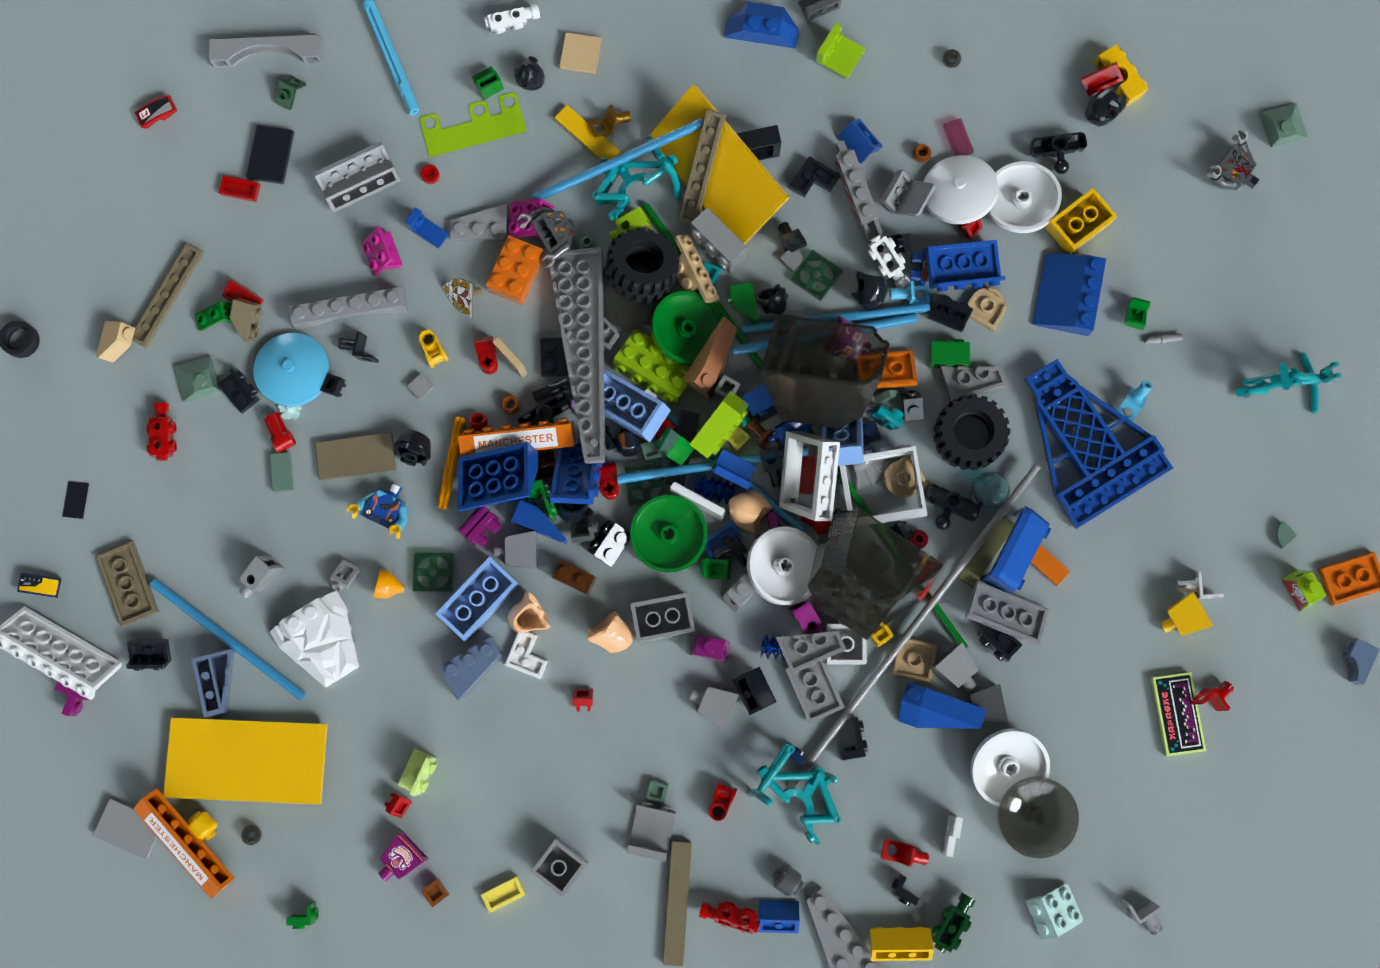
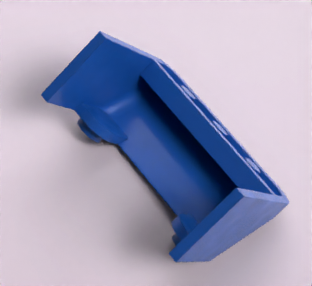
[981,506,1051,594]

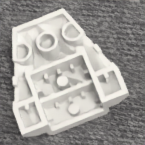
[270,591,360,687]

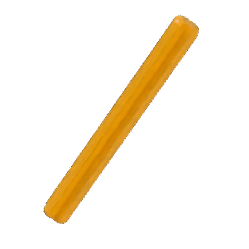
[437,417,466,509]

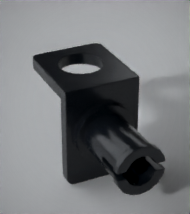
[778,222,807,252]
[338,331,379,363]
[759,446,783,488]

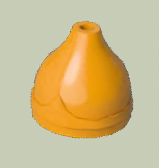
[373,569,404,599]

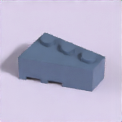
[439,637,503,701]
[191,649,234,718]

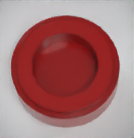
[420,165,440,184]

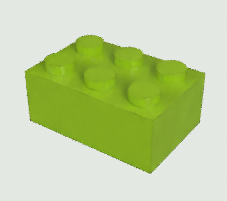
[689,391,749,459]

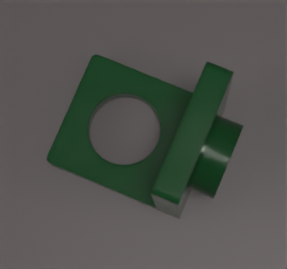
[274,76,306,110]

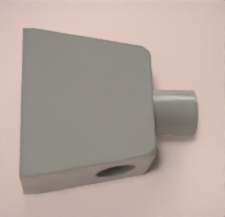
[494,531,538,570]
[239,555,284,598]
[722,573,756,612]
[929,643,978,692]
[689,687,739,730]

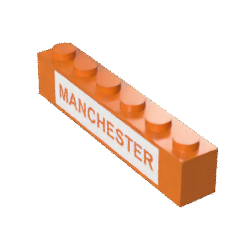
[458,418,577,457]
[133,788,234,899]

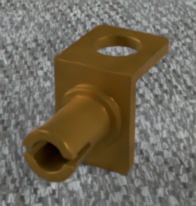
[588,104,631,137]

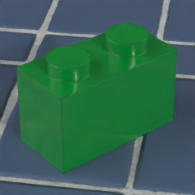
[929,339,970,368]

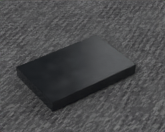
[246,125,294,185]

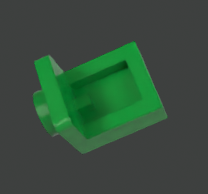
[1125,297,1151,330]
[699,558,731,580]
[286,903,319,929]

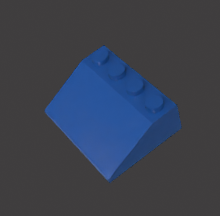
[1032,253,1106,336]
[457,442,538,512]

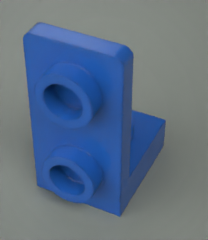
[405,207,449,248]

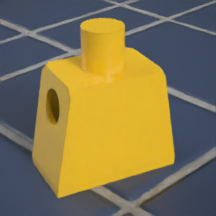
[1160,591,1213,635]

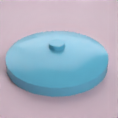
[253,333,330,407]

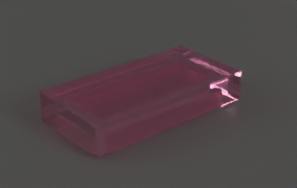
[943,118,974,156]

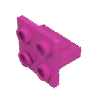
[362,226,403,276]

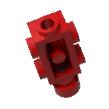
[146,403,177,461]
[699,901,760,934]

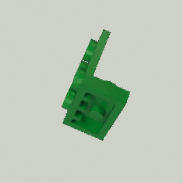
[525,479,558,522]

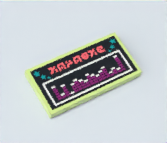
[1151,672,1206,756]

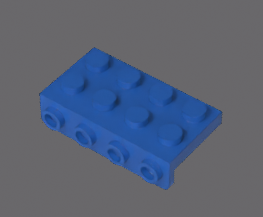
[925,240,1006,292]
[550,440,602,504]

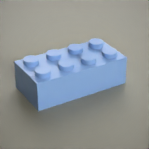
[604,369,671,442]
[436,556,520,642]

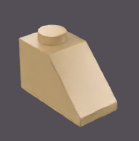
[96,321,135,363]

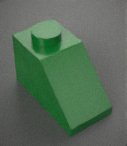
[727,283,758,323]

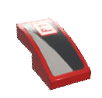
[134,95,177,129]

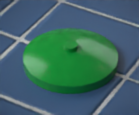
[650,291,722,366]
[630,495,708,573]

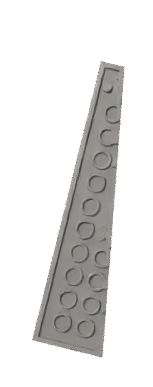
[547,247,605,464]

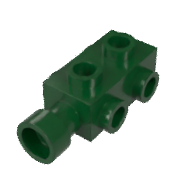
[931,892,976,953]

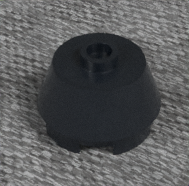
[393,430,431,466]

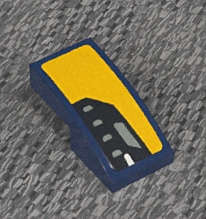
[17,573,62,598]

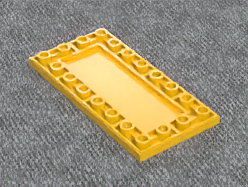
[649,85,790,244]
[163,718,328,805]

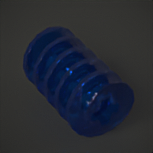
[694,473,735,504]
[760,634,785,661]

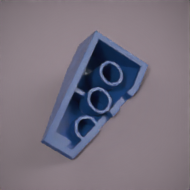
[899,682,987,729]

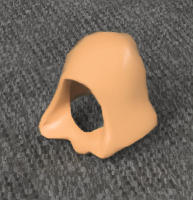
[729,489,772,533]
[507,591,551,633]
[587,611,635,653]

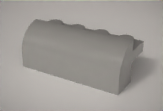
[313,141,401,213]

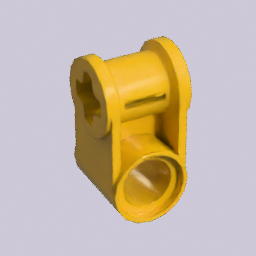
[419,330,449,368]

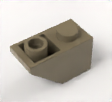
[230,298,263,342]

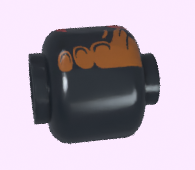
[615,428,641,457]

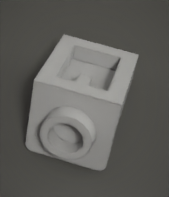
[330,559,360,594]

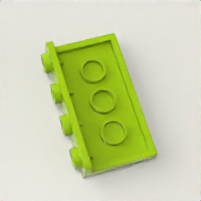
[612,329,691,405]

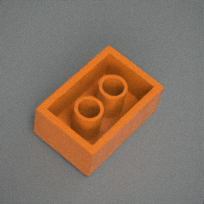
[486,235,545,305]

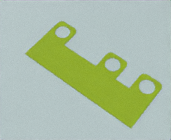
[420,92,527,158]

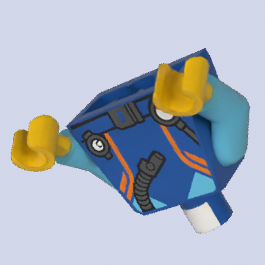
[346,483,408,539]

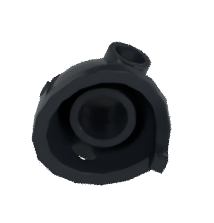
[514,56,545,91]
[755,284,788,315]

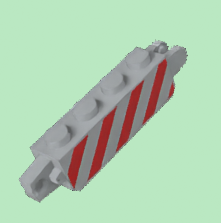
[835,140,882,239]

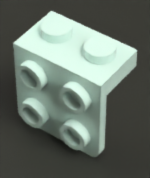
[1025,884,1083,939]

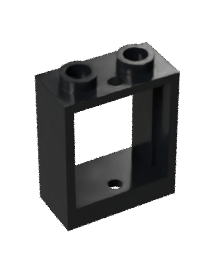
[737,125,782,161]

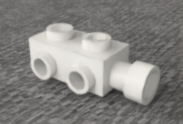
[484,3,540,34]
[867,235,910,288]

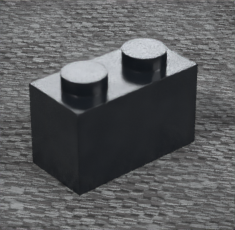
[732,666,777,715]

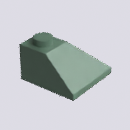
[1260,103,1308,147]
[174,356,220,402]

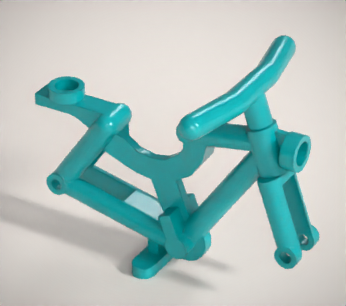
[592,136,681,221]
[1235,353,1342,414]
[747,744,841,845]

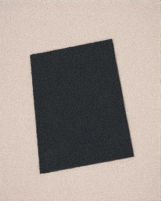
[62,481,89,519]

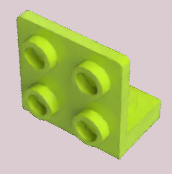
[816,22,865,79]

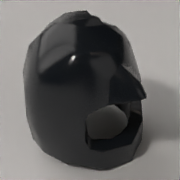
[1085,89,1126,127]
[851,271,887,310]
[556,503,594,524]

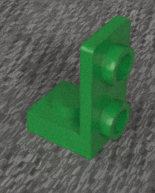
[195,301,232,331]

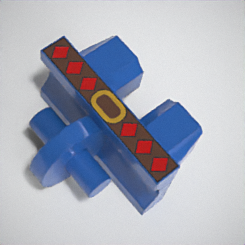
[910,248,928,286]

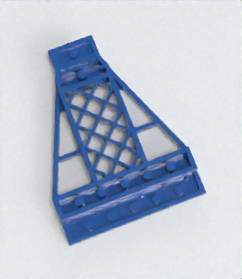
[1024,359,1173,529]

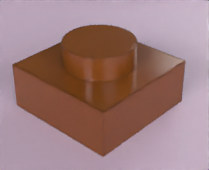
[421,878,449,907]

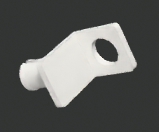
[1177,571,1224,599]

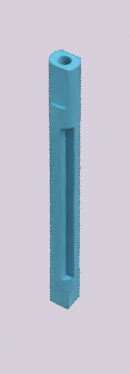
[361,0,419,115]

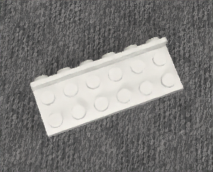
[0,606,122,700]

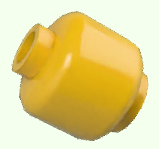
[187,811,218,841]

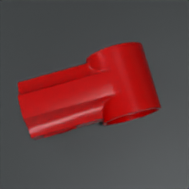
[264,412,296,453]

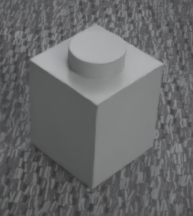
[714,375,740,400]

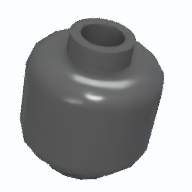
[772,865,803,896]

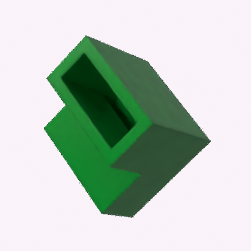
[472,66,504,100]
[654,427,694,466]

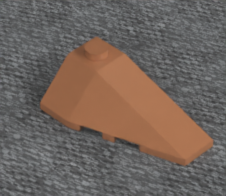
[683,317,737,401]

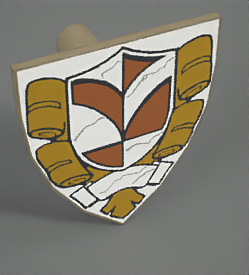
[443,278,482,318]

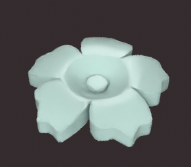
[278,405,302,420]

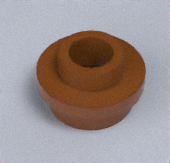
[913,144,931,163]
[501,395,520,414]

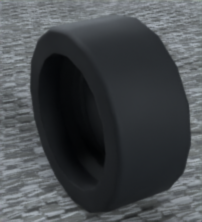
[0,320,40,358]

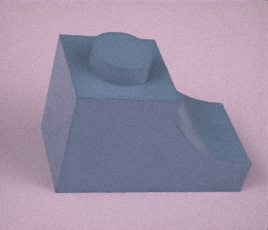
[1342,638,1380,685]

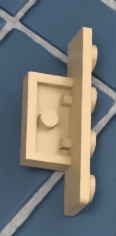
[674,234,720,303]

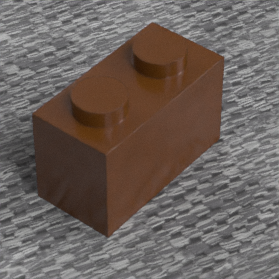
[551,560,597,596]

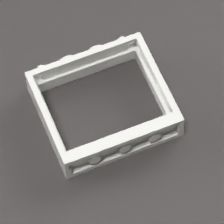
[779,431,840,521]
[840,444,927,529]

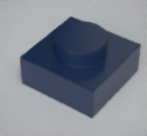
[863,421,881,445]
[789,747,806,766]

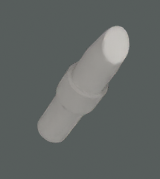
[1145,334,1183,344]

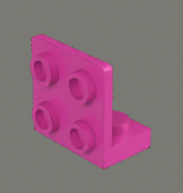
[507,198,554,241]

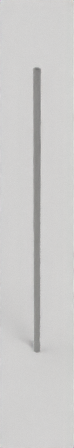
[786,464,1041,788]

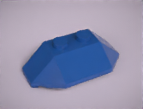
[724,2,799,49]

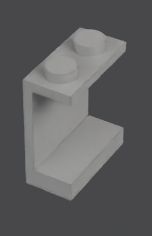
[626,801,676,862]

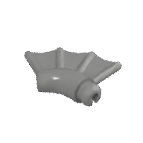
[852,445,893,490]

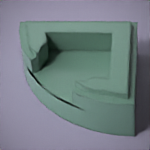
[874,390,900,404]
[1276,521,1297,549]

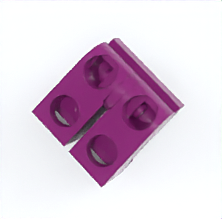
[457,506,502,547]

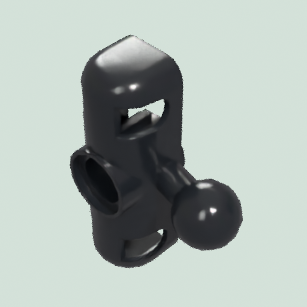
[1029,132,1087,174]
[518,392,572,425]
[924,483,981,530]

